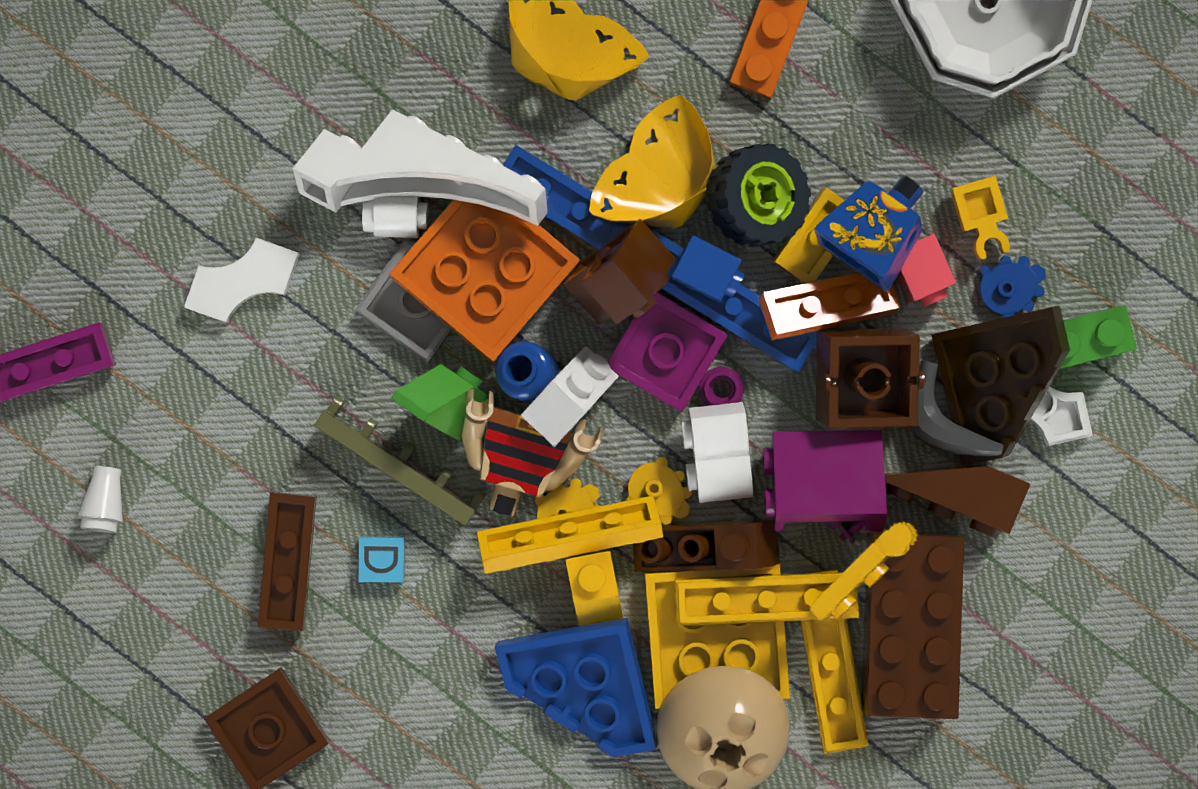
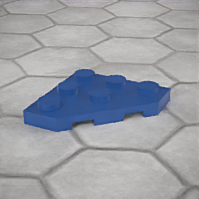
[495,618,658,757]

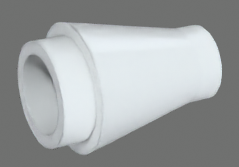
[78,466,123,533]

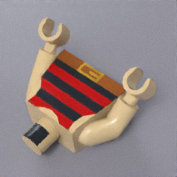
[461,389,603,516]

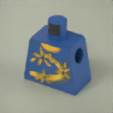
[814,175,924,293]

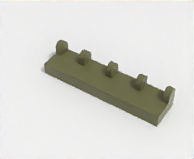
[313,395,487,526]

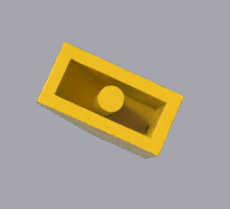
[565,548,624,626]

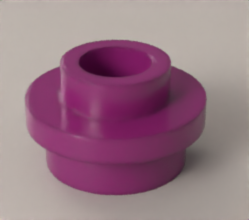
[699,367,744,406]

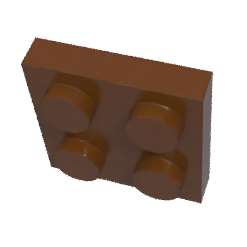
[204,667,331,789]

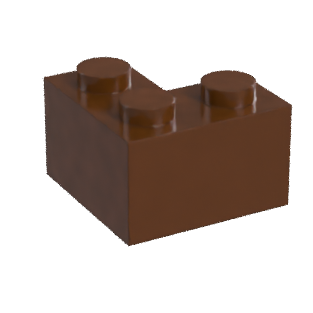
[564,219,676,325]

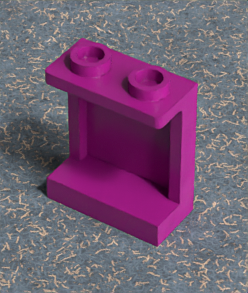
[763,430,887,532]

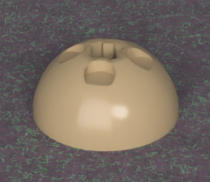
[656,666,790,789]

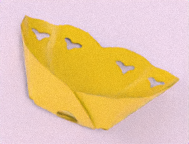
[508,0,649,102]
[589,95,716,229]

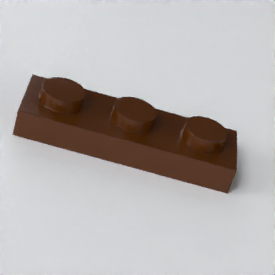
[257,492,317,631]

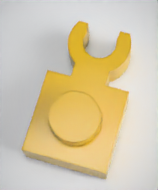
[950,175,1010,260]

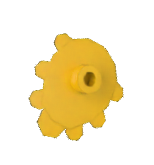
[626,457,692,525]
[534,478,600,519]

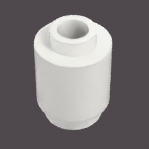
[362,197,429,238]

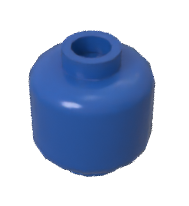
[495,341,560,403]

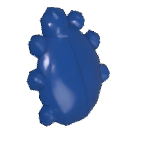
[980,255,1045,318]

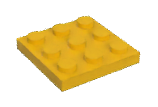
[645,564,790,709]

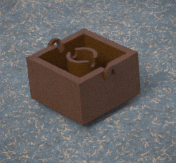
[816,329,925,428]

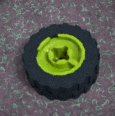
[706,143,811,247]

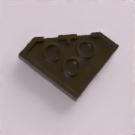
[931,305,1070,465]

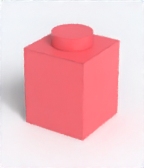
[897,233,956,307]

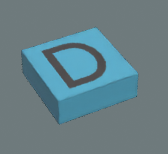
[358,536,405,583]

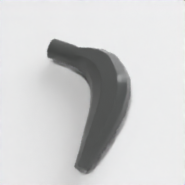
[910,361,1004,456]

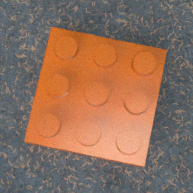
[389,200,580,364]

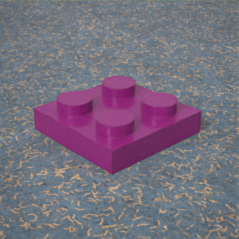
[608,293,728,412]

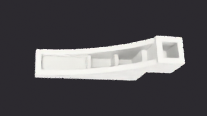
[293,109,548,226]

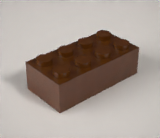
[861,531,964,719]

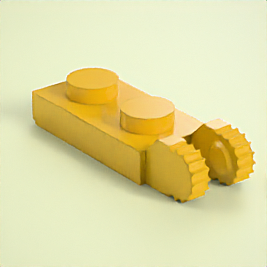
[810,521,918,621]

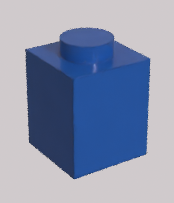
[671,235,745,303]

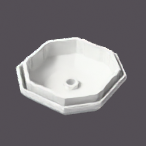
[891,0,1093,98]

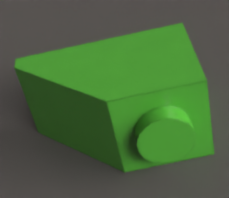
[391,364,488,442]

